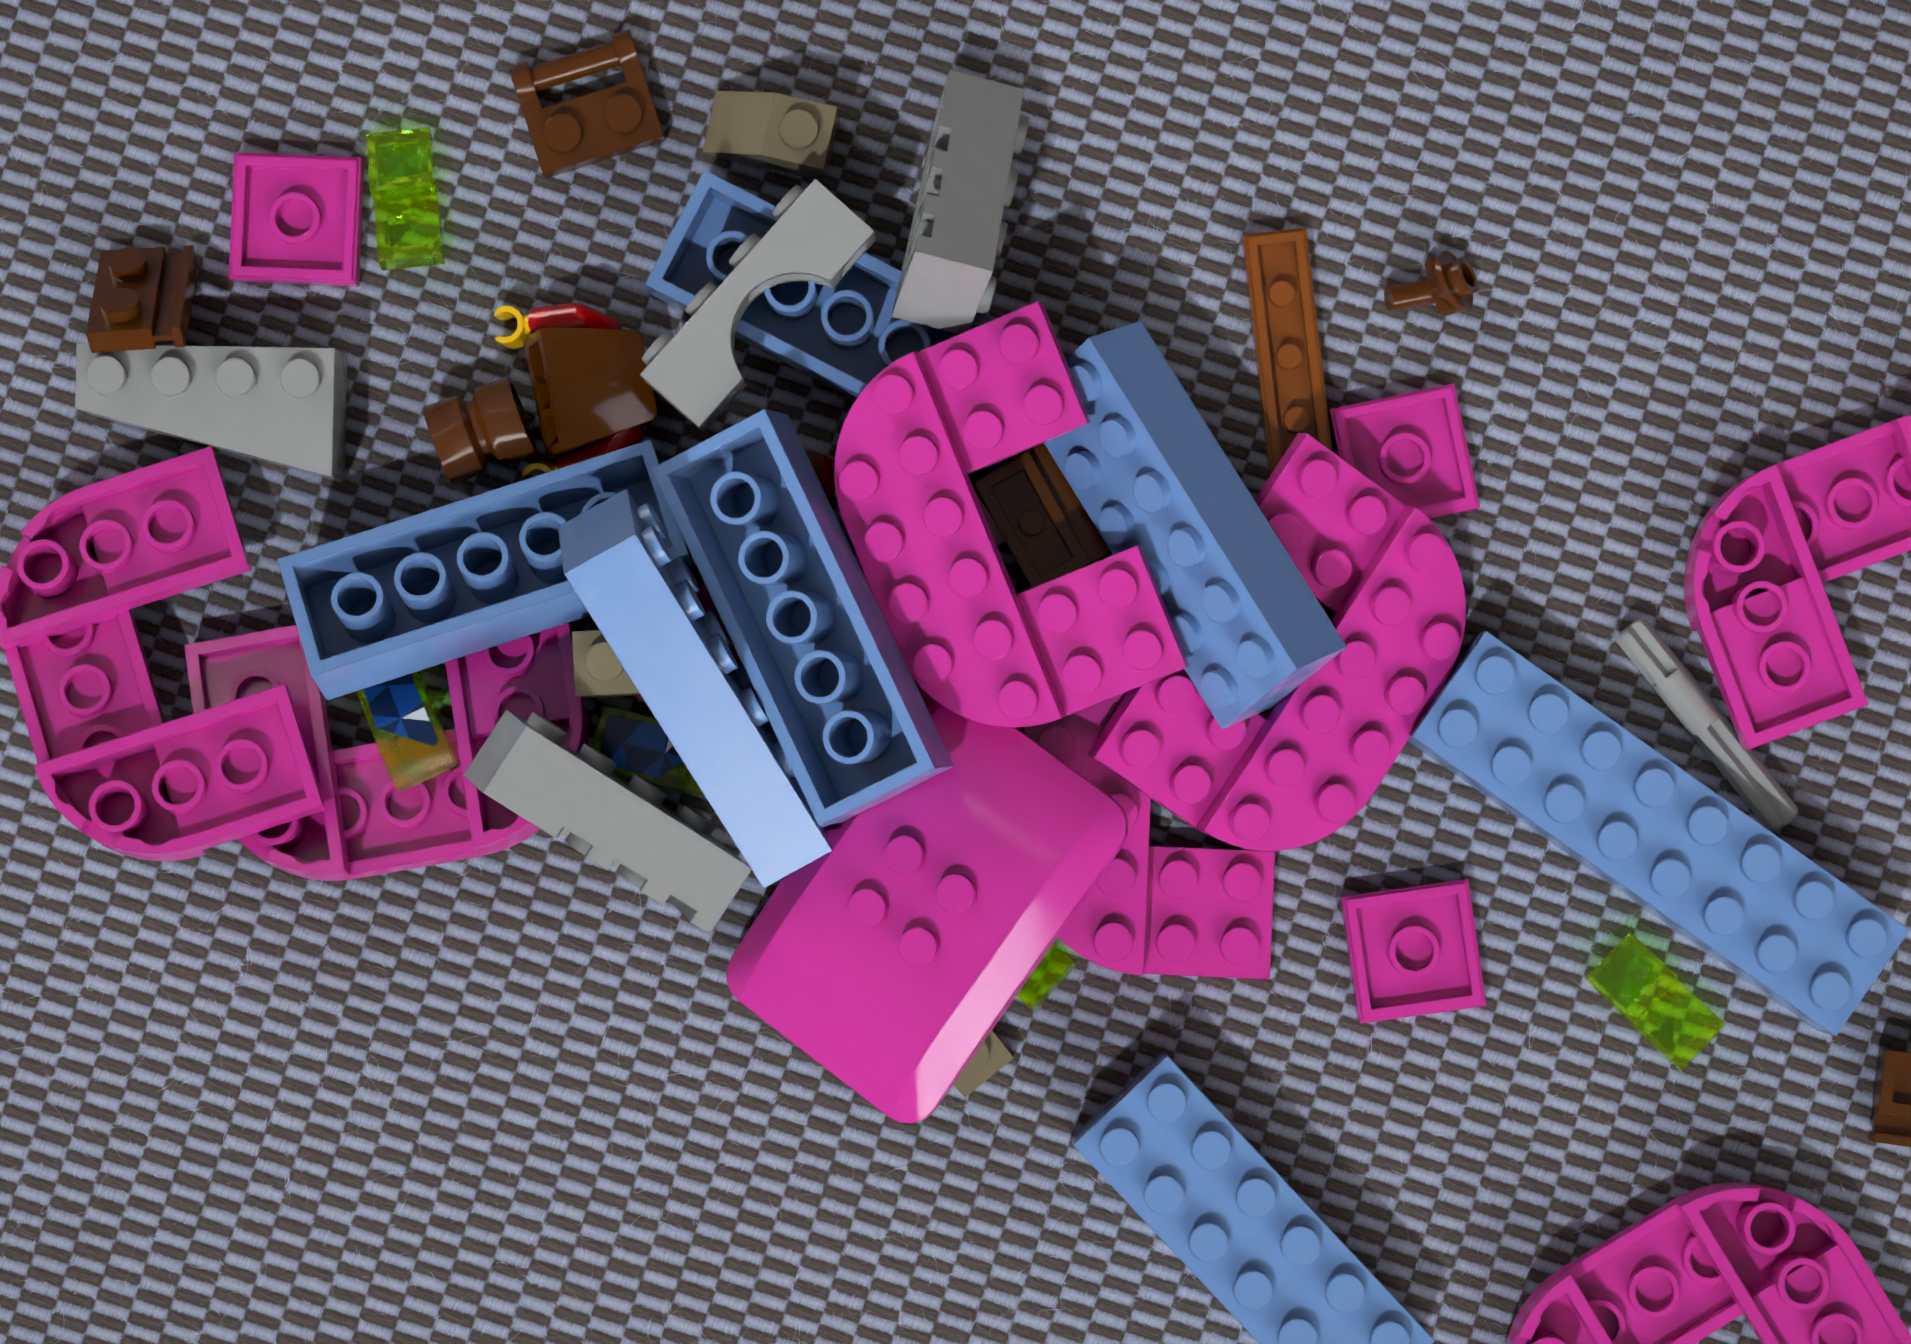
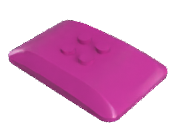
[726,688,1128,1123]

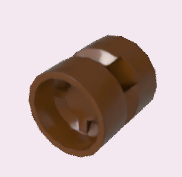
[423,377,538,484]

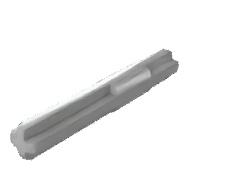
[1616,618,1798,831]

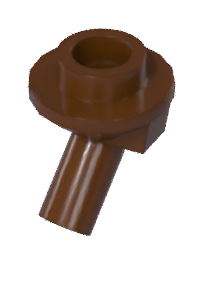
[1384,251,1478,316]

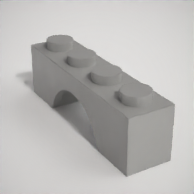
[640,179,876,433]

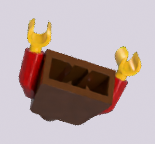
[494,302,661,476]

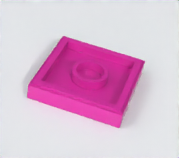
[228,152,365,287]
[1328,383,1480,519]
[1339,878,1487,1024]

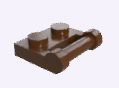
[509,29,666,179]

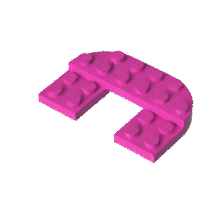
[834,301,1190,727]
[1683,415,1911,750]
[1087,433,1466,851]
[0,446,326,861]
[184,622,589,881]
[1024,691,1276,979]
[1505,1182,1911,1344]

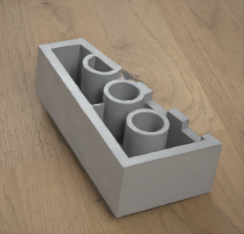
[891,69,1029,334]
[75,344,348,483]
[464,709,752,934]

